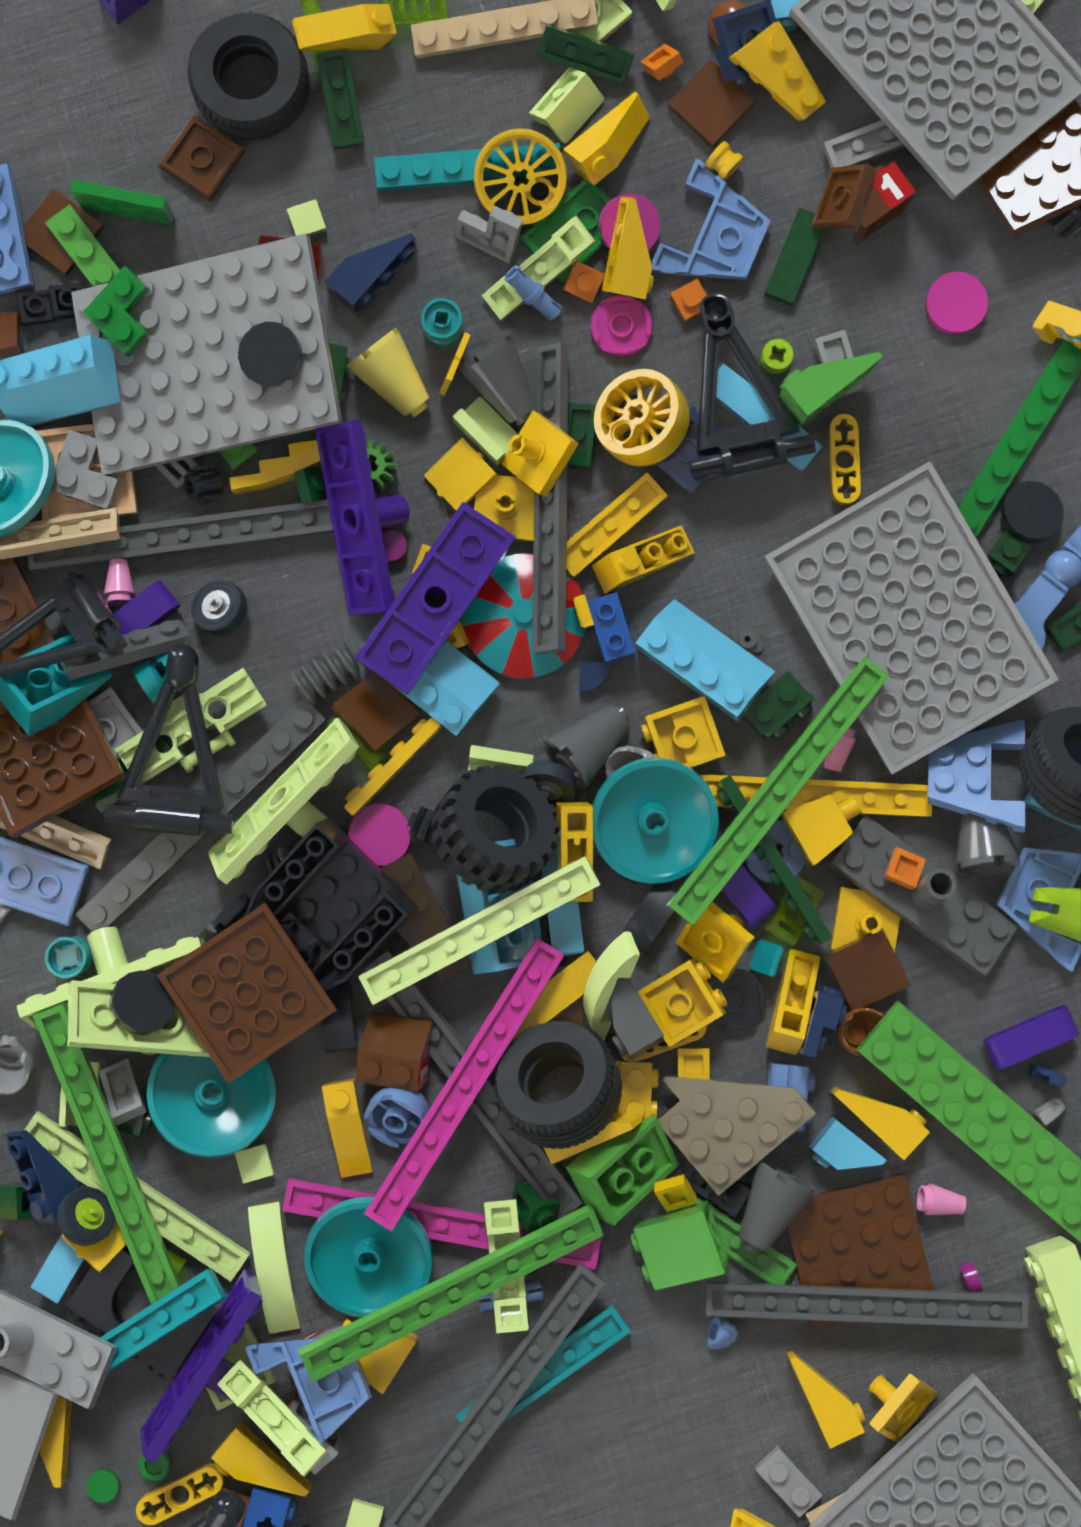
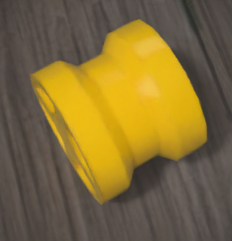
[705,141,744,181]

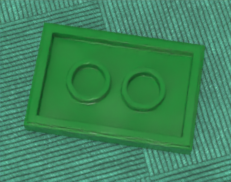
[70,179,175,227]
[520,179,610,285]

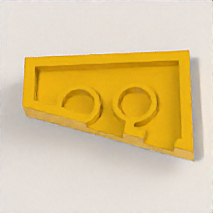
[729,21,826,121]

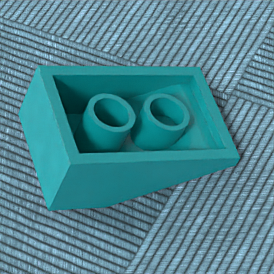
[0,633,112,736]

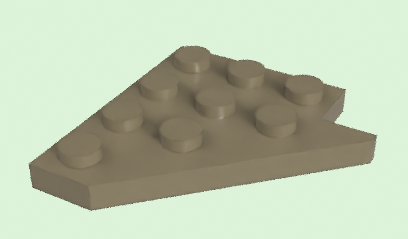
[658,1076,817,1196]

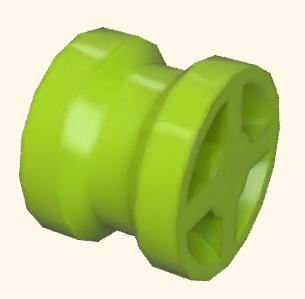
[760,339,793,375]

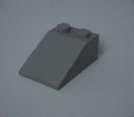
[611,978,664,1061]

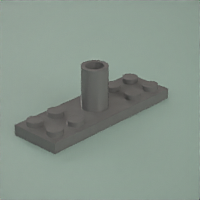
[828,814,1019,978]

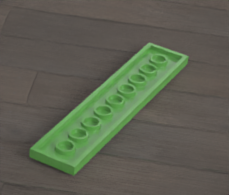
[856,1001,1081,1243]

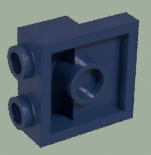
[712,0,777,86]
[655,406,723,495]
[798,986,847,1058]

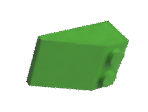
[779,352,883,427]
[566,1116,680,1226]

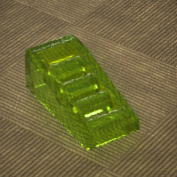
[380,0,448,24]
[764,876,824,947]

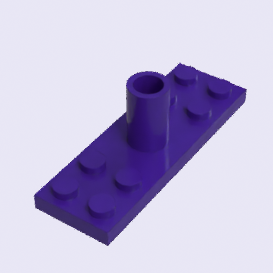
[315,420,410,615]
[355,502,516,695]
[140,1269,263,1463]

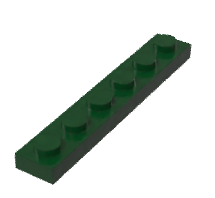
[716,775,833,944]

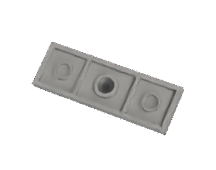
[0,1289,118,1409]

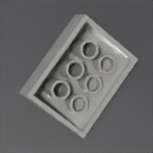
[0,1366,58,1520]

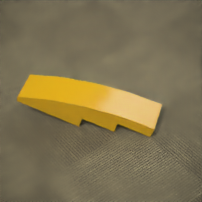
[229,440,322,495]

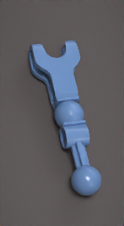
[1014,525,1081,649]

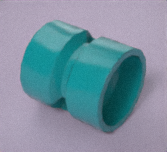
[421,298,463,348]
[132,652,168,703]
[45,936,94,978]

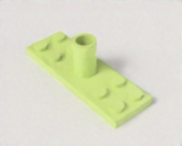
[208,717,359,885]
[17,927,204,1031]
[67,980,211,1057]

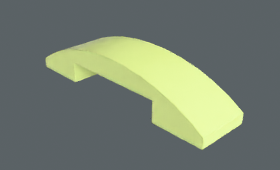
[482,216,595,320]
[583,932,640,1041]
[484,1199,529,1333]
[248,1201,301,1334]
[217,1360,328,1477]

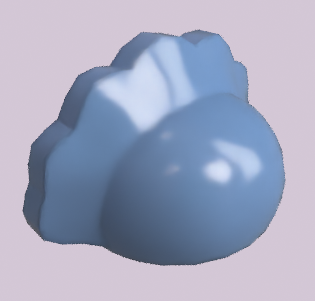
[707,1316,738,1350]

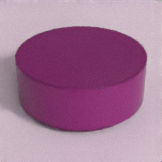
[382,530,407,562]
[959,1261,982,1292]

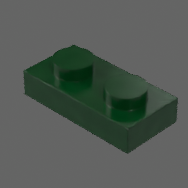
[567,403,597,469]

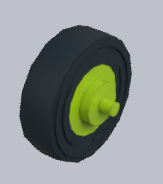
[57,1186,115,1246]

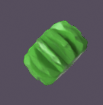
[367,440,398,492]

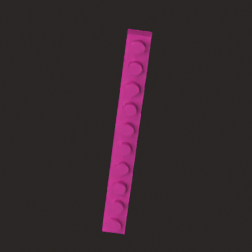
[364,938,564,1231]
[282,1178,601,1270]

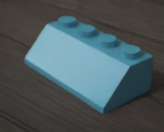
[0,335,121,427]
[635,599,775,722]
[391,640,500,736]
[457,839,543,974]

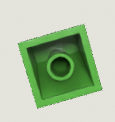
[631,1200,729,1290]

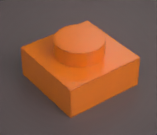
[640,43,684,81]
[562,261,605,303]
[670,278,707,323]
[883,847,926,890]

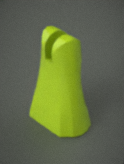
[1029,887,1081,942]

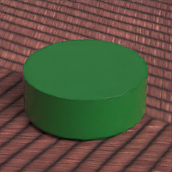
[138,1451,172,1481]
[87,1468,121,1503]

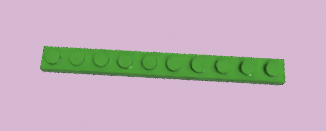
[45,204,259,471]
[666,656,889,926]
[33,1002,181,1305]
[297,1204,604,1383]

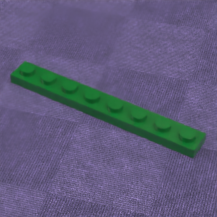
[958,339,1081,538]

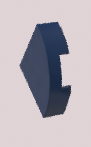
[579,661,612,693]
[1027,1064,1067,1088]

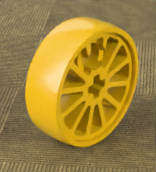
[474,128,567,226]
[594,369,690,466]

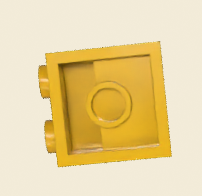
[641,696,726,768]
[637,958,728,1047]
[615,1060,658,1121]

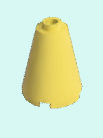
[346,327,429,418]

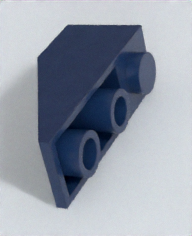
[325,233,416,313]
[5,1130,79,1224]

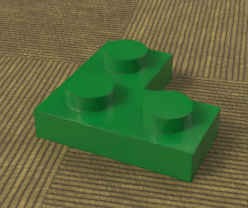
[83,265,150,357]

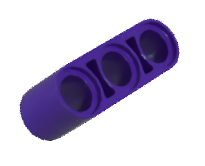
[96,580,181,642]
[711,839,778,929]
[983,1005,1080,1070]

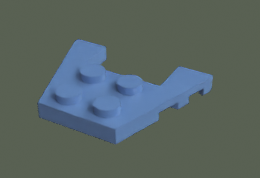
[651,158,770,280]
[928,720,1025,833]
[996,847,1081,972]
[245,1338,372,1468]

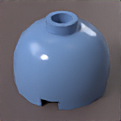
[364,1086,429,1147]

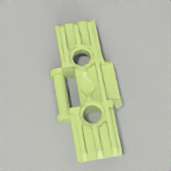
[115,668,267,784]

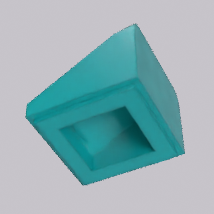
[749,940,784,977]

